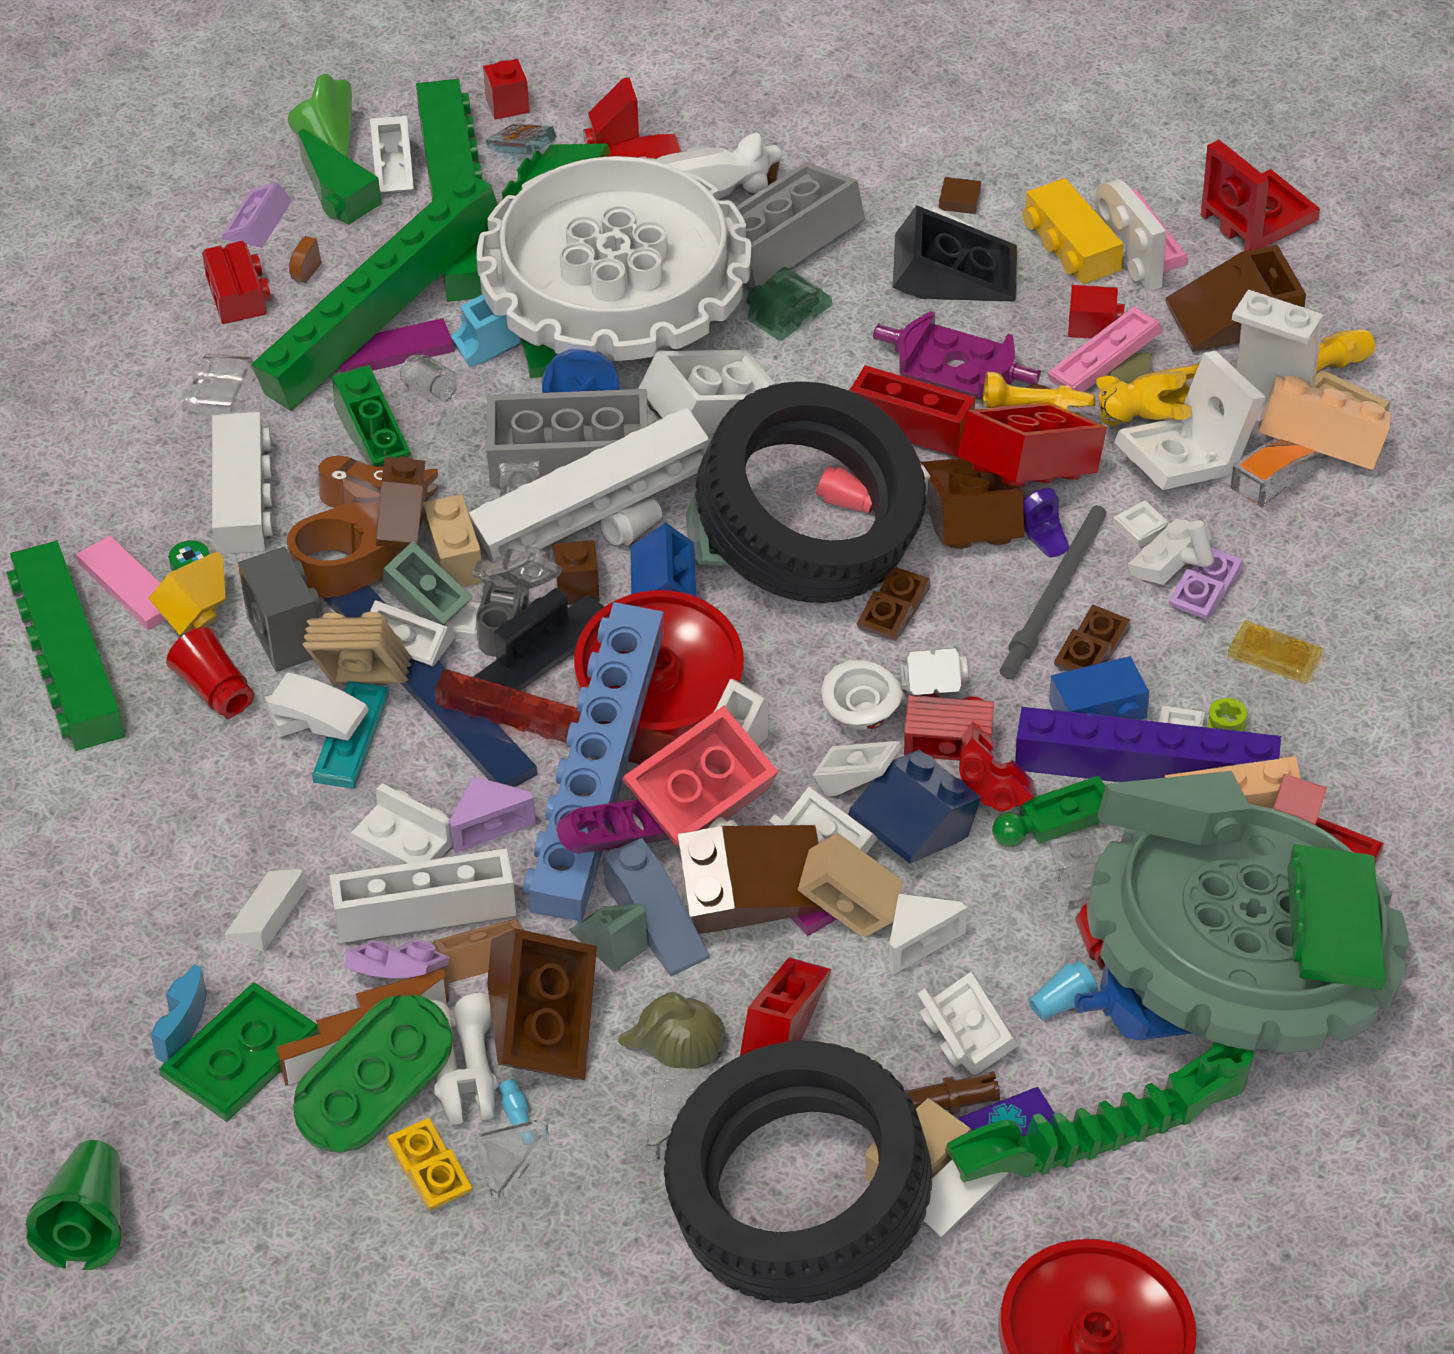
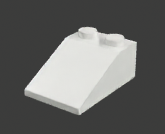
[639,350,775,436]

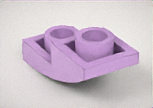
[1169,548,1243,620]
[344,940,450,978]

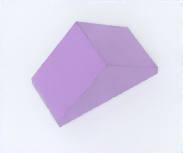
[449,776,536,853]

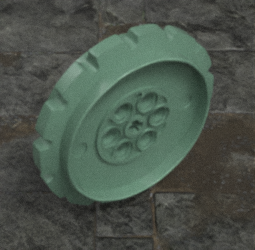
[1087,804,1409,1053]

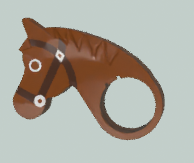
[287,455,438,598]

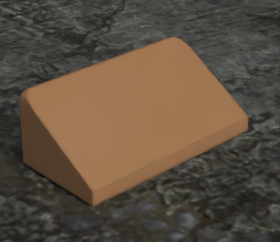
[431,919,524,984]

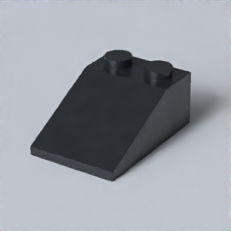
[892,205,1017,302]

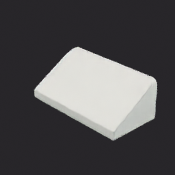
[370,600,456,667]
[224,869,307,952]

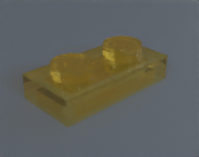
[1228,620,1323,684]

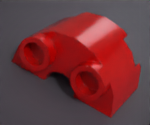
[959,722,1034,812]

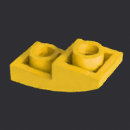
[387,1117,472,1211]

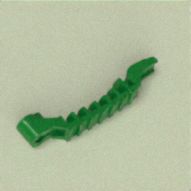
[945,1042,1254,1183]

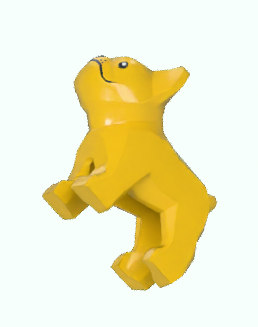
[1096,363,1199,426]

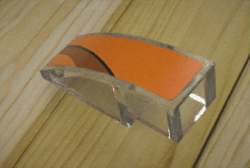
[1230,438,1333,508]

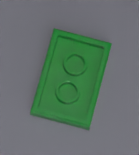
[159,982,318,1122]

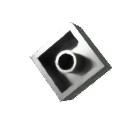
[238,546,322,672]

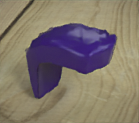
[1023,487,1069,558]

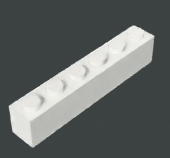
[469,407,710,570]

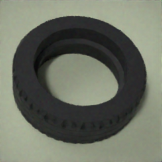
[695,381,927,603]
[664,1041,932,1304]

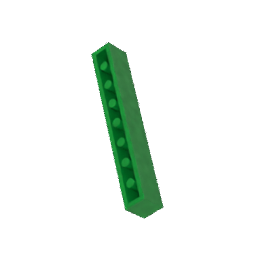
[416,78,482,302]
[251,172,498,410]

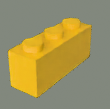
[1022,178,1124,284]

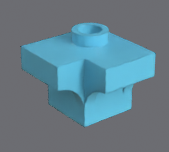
[451,294,521,367]

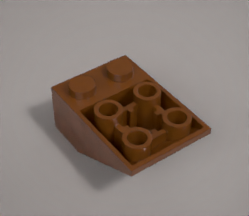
[1165,245,1306,352]

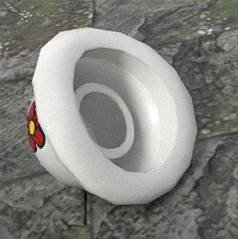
[821,660,903,731]

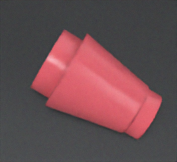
[816,466,873,514]

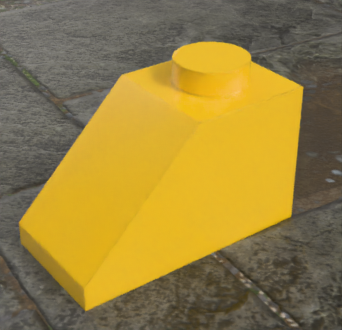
[148,551,226,635]

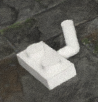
[1128,519,1214,585]

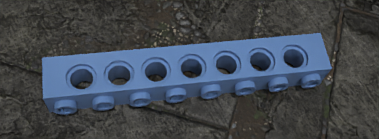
[523,602,664,921]

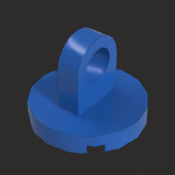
[541,349,620,393]

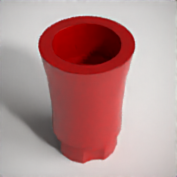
[166,627,254,719]

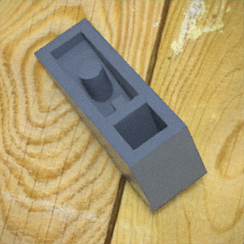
[603,837,710,977]

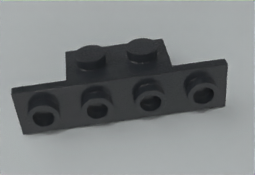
[465,587,604,710]

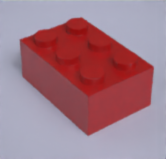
[958,402,1107,486]

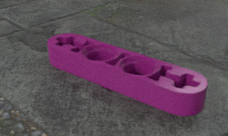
[556,799,670,854]

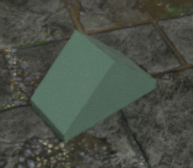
[569,904,648,972]

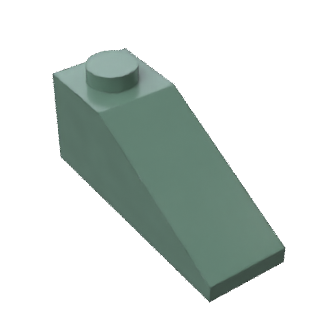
[1097,771,1252,845]

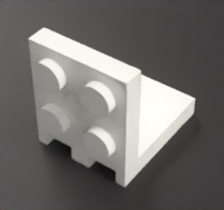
[1114,351,1265,490]

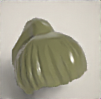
[618,992,725,1072]

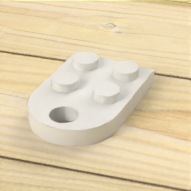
[1095,179,1166,292]

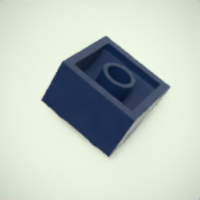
[848,750,982,864]

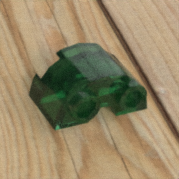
[747,267,833,341]

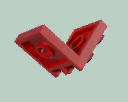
[1200,139,1320,251]

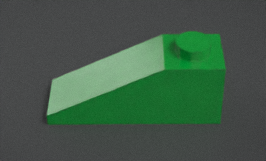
[298,129,381,225]

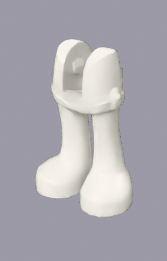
[428,993,499,1125]

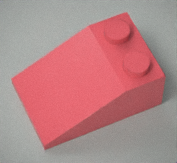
[622,705,779,847]

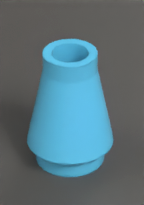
[1028,961,1099,1021]

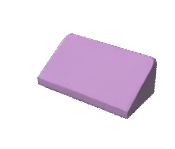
[221,183,292,248]

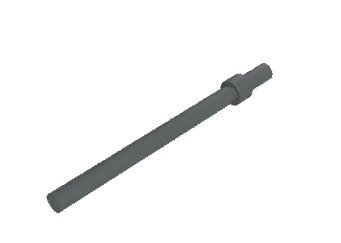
[999,505,1107,679]

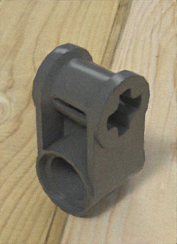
[476,581,529,657]

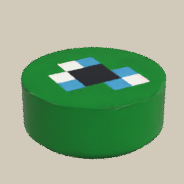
[168,540,210,571]

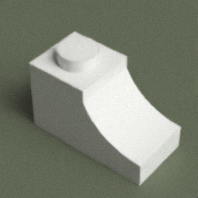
[370,116,414,194]

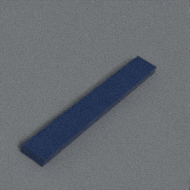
[322,585,537,787]

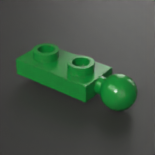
[992,775,1106,847]

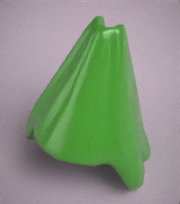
[287,74,352,157]

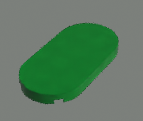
[293,994,453,1153]

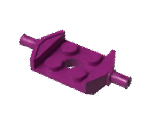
[873,311,1041,398]

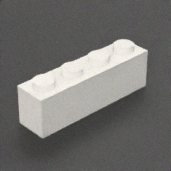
[212,412,273,554]
[329,848,517,943]

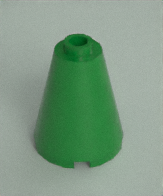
[25,1140,121,1270]

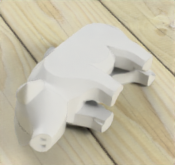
[640,132,782,199]

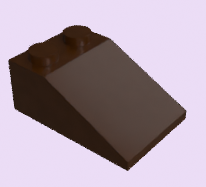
[921,458,1024,549]
[678,825,825,934]
[487,928,597,1080]

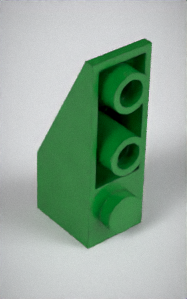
[332,365,411,467]

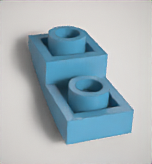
[150,964,207,1063]

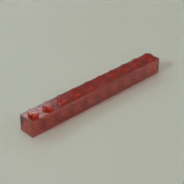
[434,668,677,765]

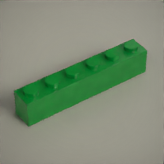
[6,540,125,751]

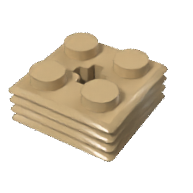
[302,612,412,684]

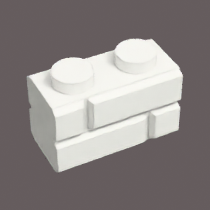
[899,648,968,695]

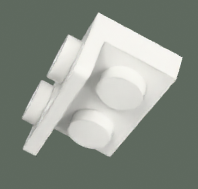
[351,784,452,865]

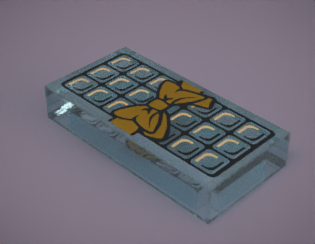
[485,124,557,155]

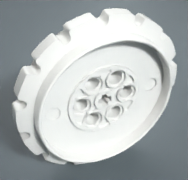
[476,156,751,361]

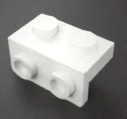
[769,787,878,853]
[917,972,1019,1075]

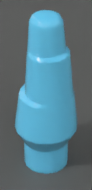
[499,1079,535,1145]

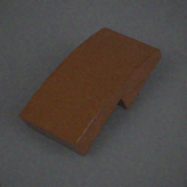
[857,567,931,641]
[1054,604,1131,671]

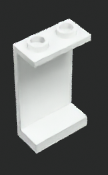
[1221,290,1324,430]

